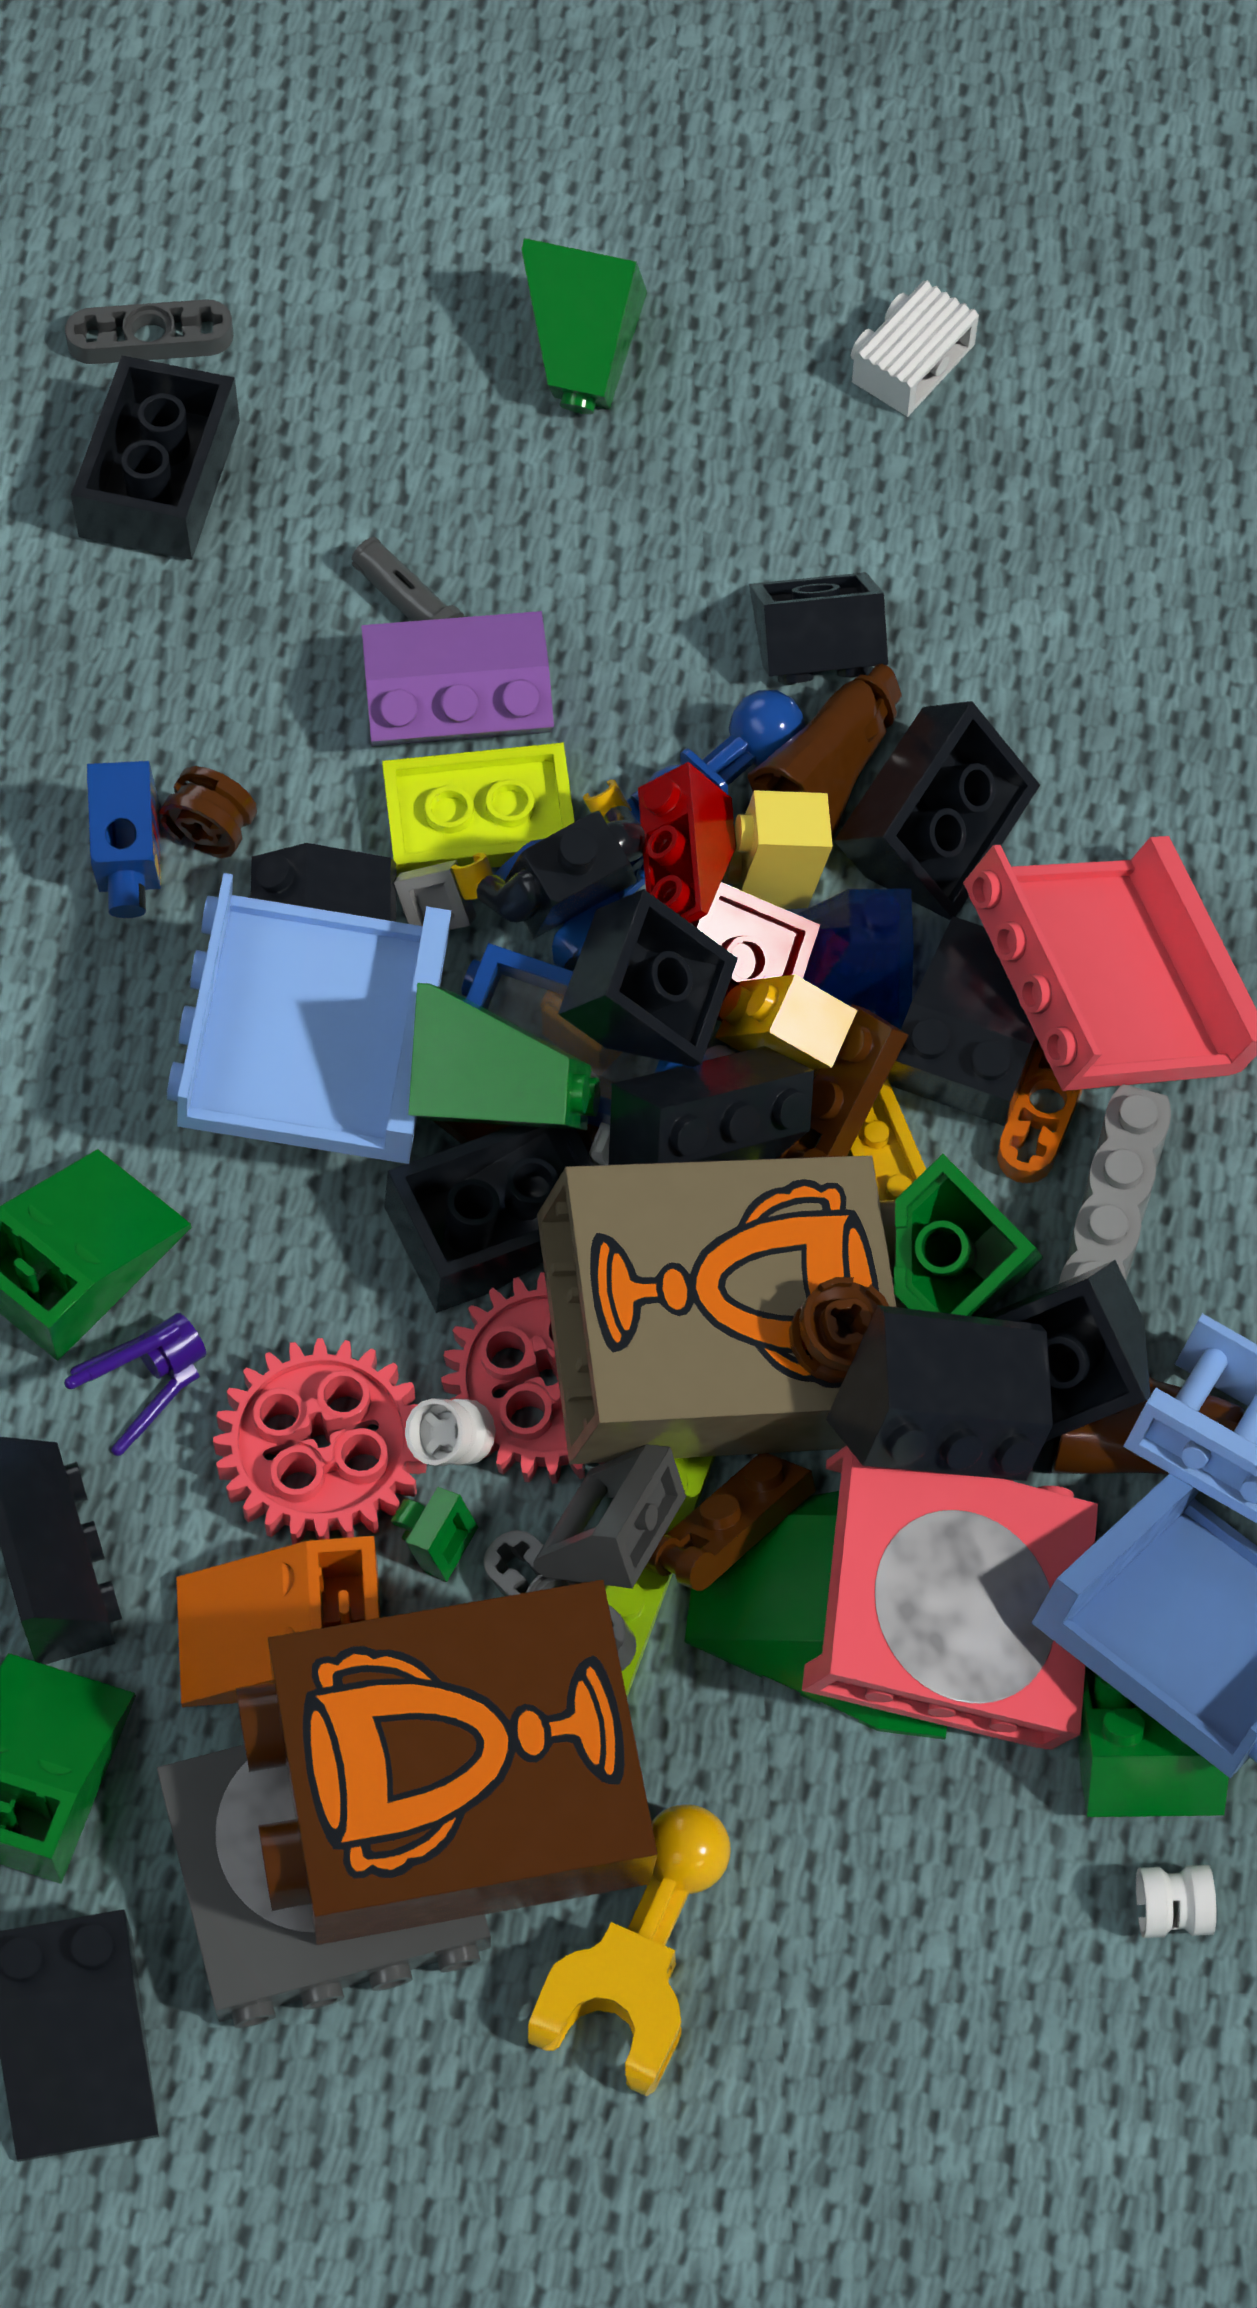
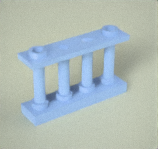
[1123,1313,1257,1523]

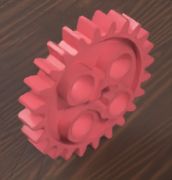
[441,1272,603,1484]
[213,1338,427,1545]

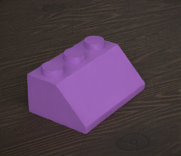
[361,611,554,746]

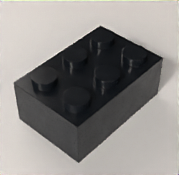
[71,355,240,560]

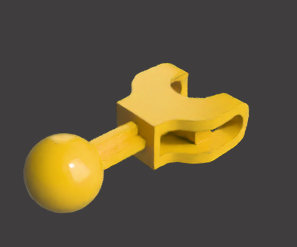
[528,1804,731,2096]

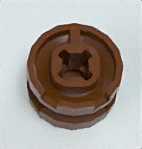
[159,766,257,859]
[789,1277,890,1383]

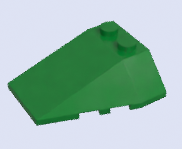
[684,1491,947,1740]

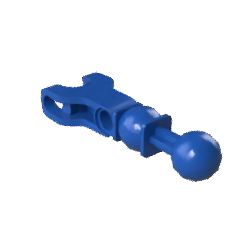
[494,690,806,971]

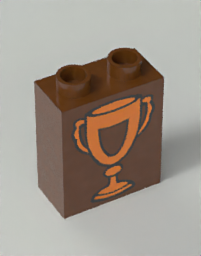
[236,1579,658,1945]

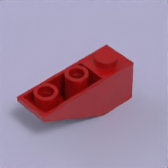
[638,761,736,923]

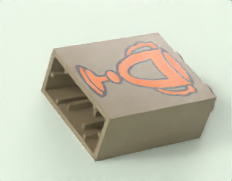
[537,1155,896,1464]

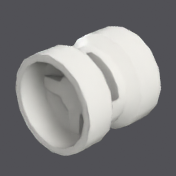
[405,1398,496,1466]
[1136,1865,1216,1938]

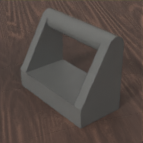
[533,1444,686,1589]

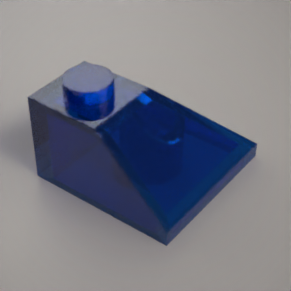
[797,889,913,1030]

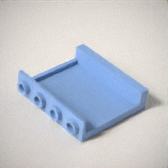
[167,873,452,1164]

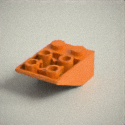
[176,1536,381,1707]

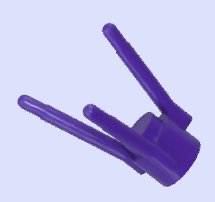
[64,1313,206,1456]

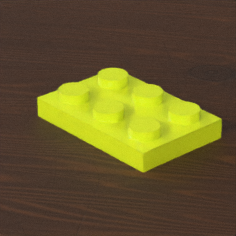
[382,742,575,877]

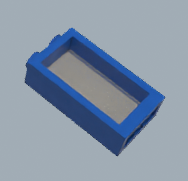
[461,943,685,1127]

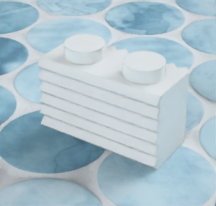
[851,280,979,417]

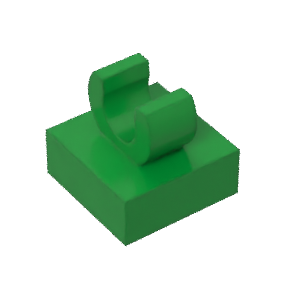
[391,1487,478,1582]

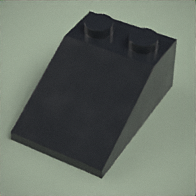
[888,916,1039,1126]
[384,1126,595,1313]
[0,1909,159,2162]

